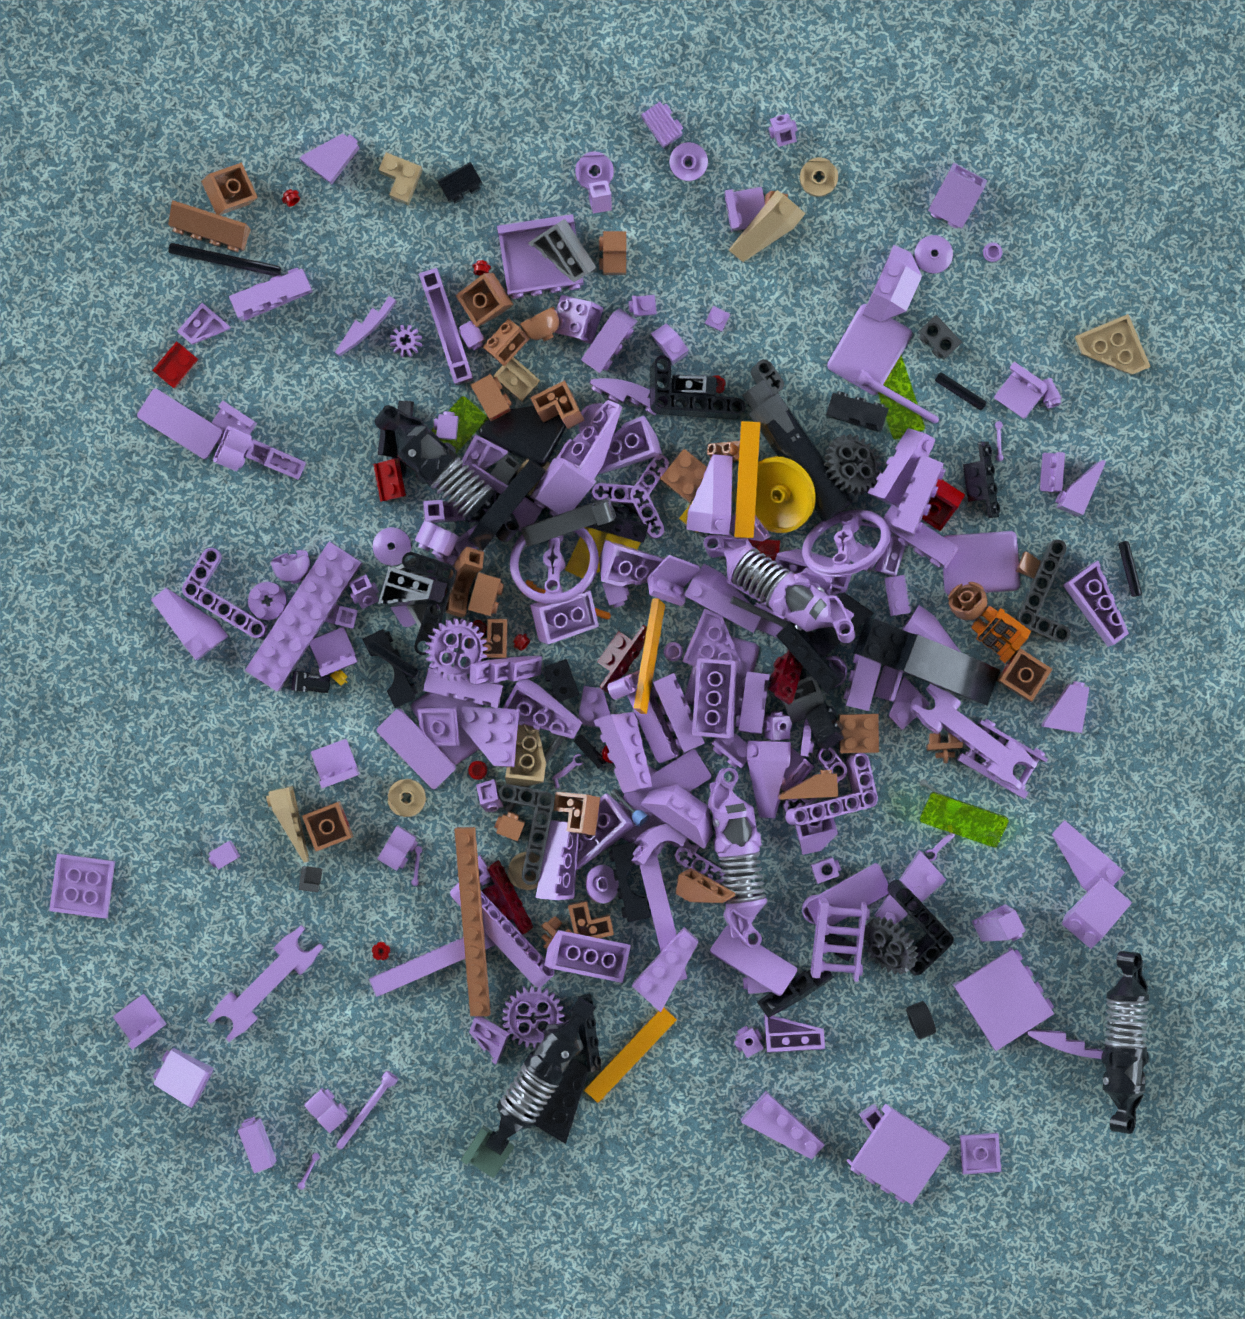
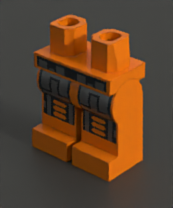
[971,606,1031,663]

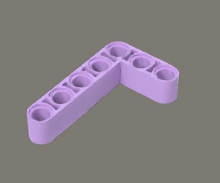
[182,548,267,638]
[608,670,678,763]
[785,753,878,826]

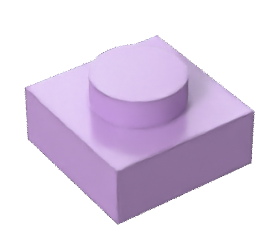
[705,306,730,332]

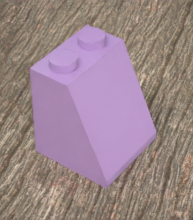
[928,162,987,229]
[530,458,596,517]
[153,1048,214,1108]

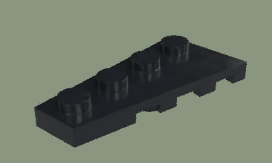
[809,592,874,657]
[534,1058,588,1144]

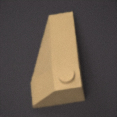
[729,190,806,262]
[505,724,546,786]
[266,786,310,862]

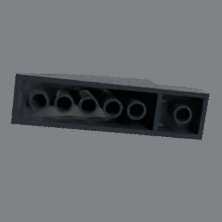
[853,617,1001,705]

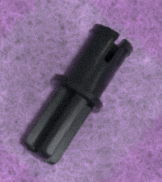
[574,734,606,769]

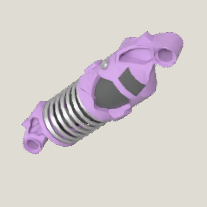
[704,533,855,643]
[707,768,767,948]

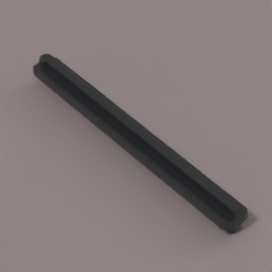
[168,243,281,276]

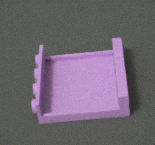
[497,214,584,299]
[952,947,1054,1051]
[847,1104,951,1205]

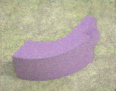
[423,500,470,523]
[631,824,688,865]

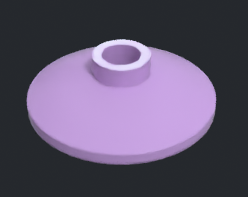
[670,142,708,181]
[915,235,953,274]
[373,527,411,566]
[586,865,619,903]

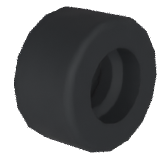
[906,1001,936,1039]

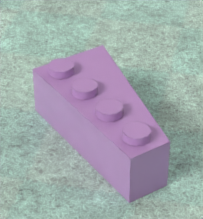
[868,428,936,508]
[891,455,946,537]
[883,504,958,569]
[423,667,504,708]
[651,673,705,752]
[972,904,1026,942]

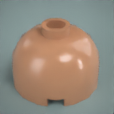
[520,307,559,342]
[948,582,988,621]

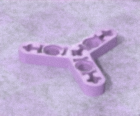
[591,455,669,539]

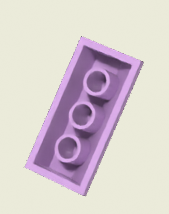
[692,658,739,738]
[544,930,631,983]

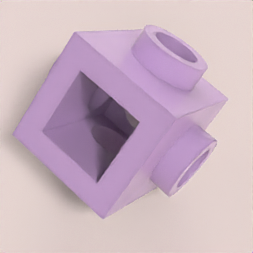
[768,114,797,147]
[349,574,379,609]
[763,711,792,741]
[734,1026,764,1058]

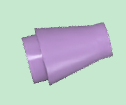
[1043,378,1062,408]

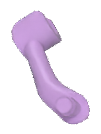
[552,754,584,789]
[925,824,956,861]

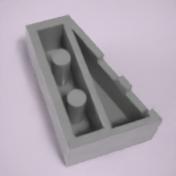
[528,219,596,282]

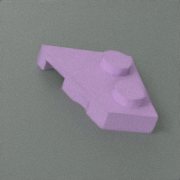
[177,303,231,345]
[462,434,508,471]
[889,677,930,730]
[578,686,610,727]
[800,718,814,756]
[469,1016,510,1064]

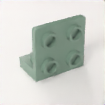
[461,1125,514,1178]

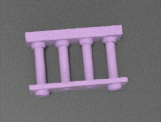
[956,719,1048,799]
[810,898,870,982]

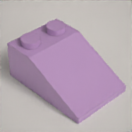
[1056,460,1106,517]
[530,590,599,645]
[1062,877,1132,949]

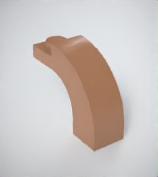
[444,547,484,618]

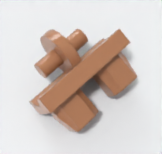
[707,441,740,463]
[926,733,963,763]
[541,916,573,949]

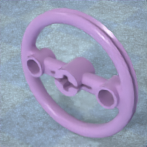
[802,510,890,577]
[510,528,599,604]

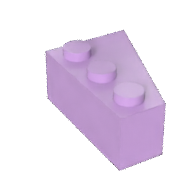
[581,308,638,373]
[735,672,770,735]

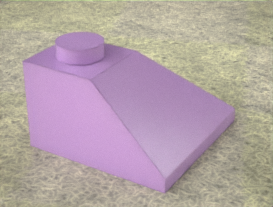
[795,808,838,855]

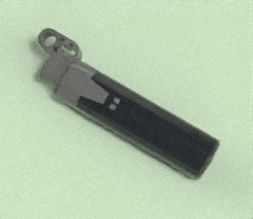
[742,359,853,522]

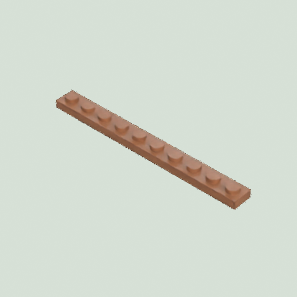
[454,827,491,1016]

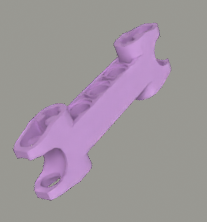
[911,684,1037,791]
[207,925,324,1042]

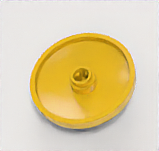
[755,456,816,533]

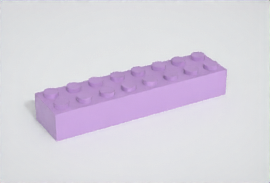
[245,542,363,691]

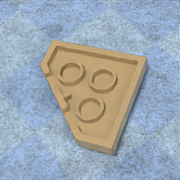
[1074,314,1150,375]

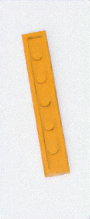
[734,421,760,538]
[633,598,665,714]
[584,1007,677,1103]

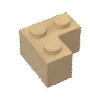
[379,152,423,205]

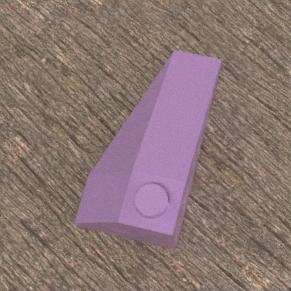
[597,416,662,475]
[686,454,732,535]
[599,540,665,586]
[684,564,762,633]
[902,605,961,652]
[503,678,583,739]
[747,740,791,818]
[576,793,636,871]
[1052,820,1125,892]

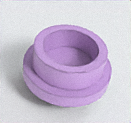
[983,243,1002,262]
[664,642,683,661]

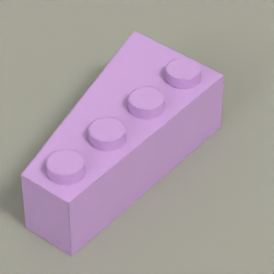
[229,268,313,322]
[1063,561,1129,647]
[843,654,881,711]
[594,712,652,793]
[536,820,579,900]
[875,850,946,924]
[632,927,699,1012]
[741,1091,824,1159]

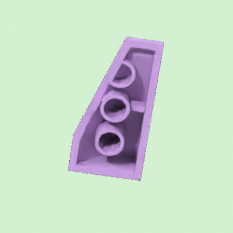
[556,400,622,479]
[151,588,228,660]

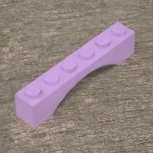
[419,268,474,386]

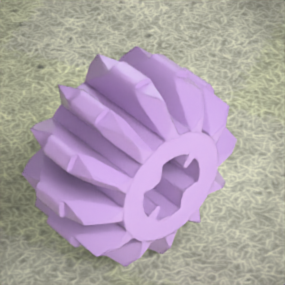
[390,325,422,357]

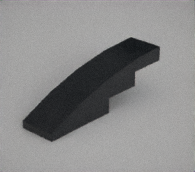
[757,969,834,1018]

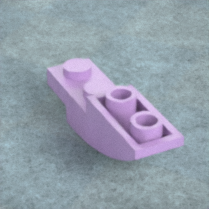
[590,378,664,416]

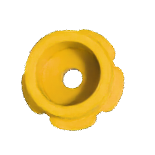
[330,670,348,686]

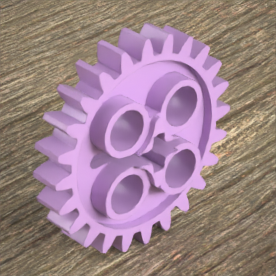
[425,618,488,682]
[502,985,564,1048]

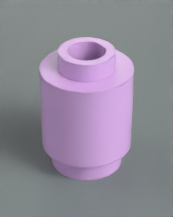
[459,321,485,351]

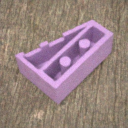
[764,1013,825,1053]

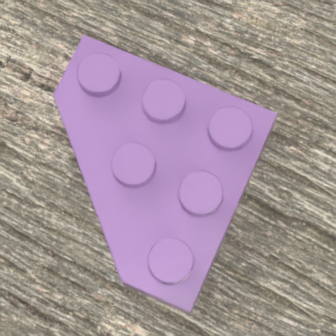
[682,608,743,676]
[461,707,519,767]

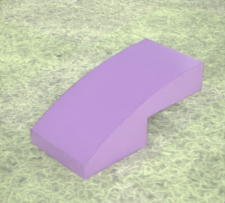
[325,605,358,629]

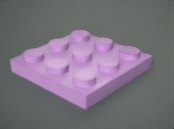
[49,853,115,919]

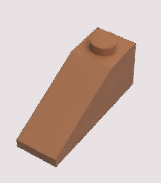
[778,770,838,799]
[676,868,735,903]

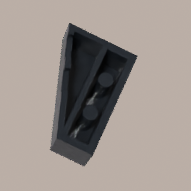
[826,391,889,433]
[378,567,447,607]

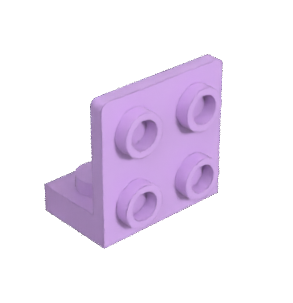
[724,187,765,232]
[554,295,603,344]
[994,362,1048,419]
[211,400,257,444]
[647,555,700,606]
[310,627,359,677]
[311,739,360,788]
[113,994,166,1050]

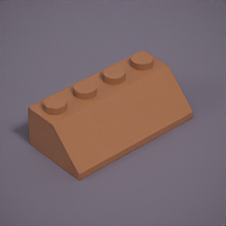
[168,200,251,253]

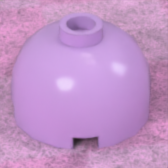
[271,550,310,584]

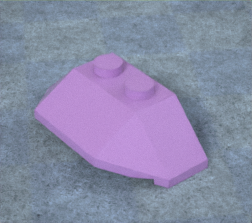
[863,245,922,322]
[774,549,852,596]
[641,784,713,849]

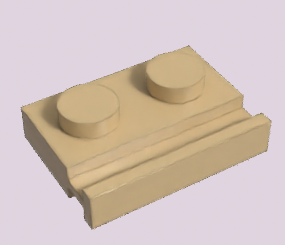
[493,357,540,402]

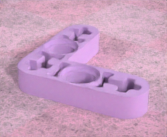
[675,820,725,884]

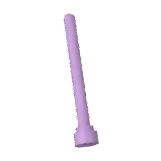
[855,369,939,423]
[336,1070,399,1149]

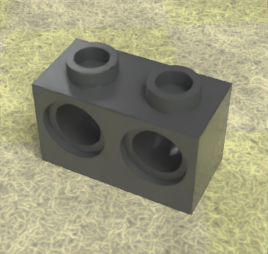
[918,315,963,360]

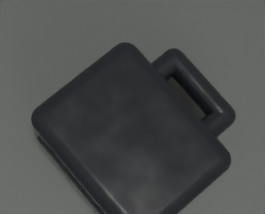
[478,406,566,478]

